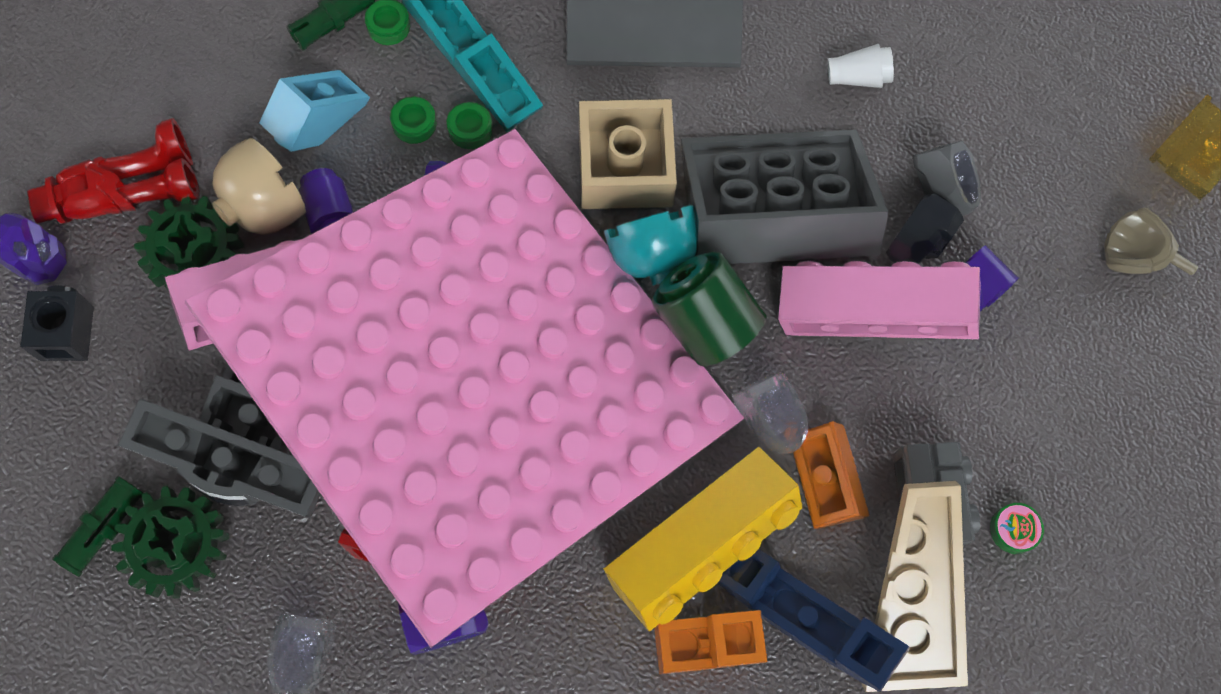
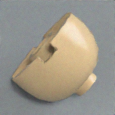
[212,138,306,235]

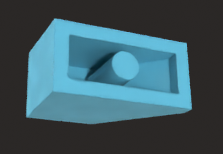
[259,70,370,152]

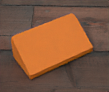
[789,421,869,529]

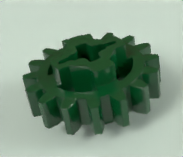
[134,196,244,292]
[111,486,229,599]

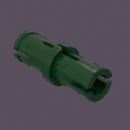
[286,0,375,51]
[52,476,144,577]

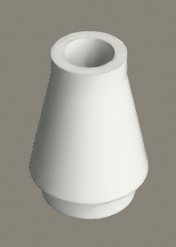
[828,43,894,88]

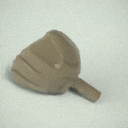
[1104,208,1198,275]

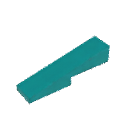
[402,0,543,132]

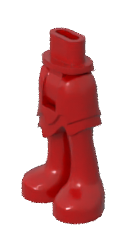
[27,118,200,224]

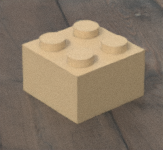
[578,99,677,209]

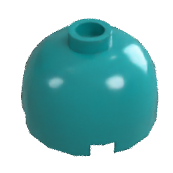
[604,205,697,285]

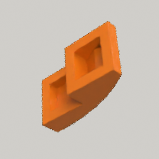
[654,610,768,675]

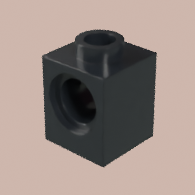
[20,285,94,361]

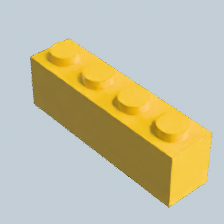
[603,447,802,632]

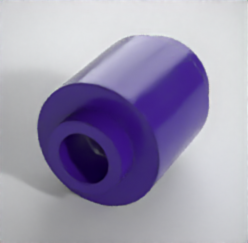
[299,168,354,234]

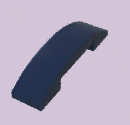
[717,549,910,692]

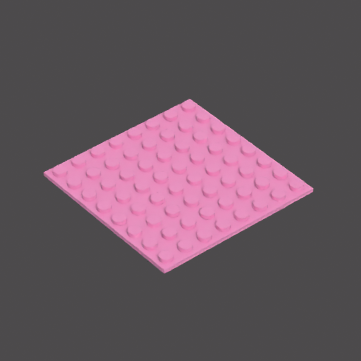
[185,129,744,648]

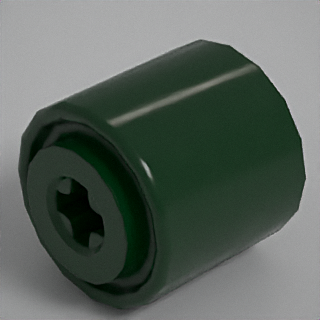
[652,252,766,367]

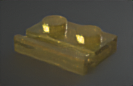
[1149,94,1221,200]

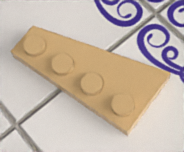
[862,481,968,692]

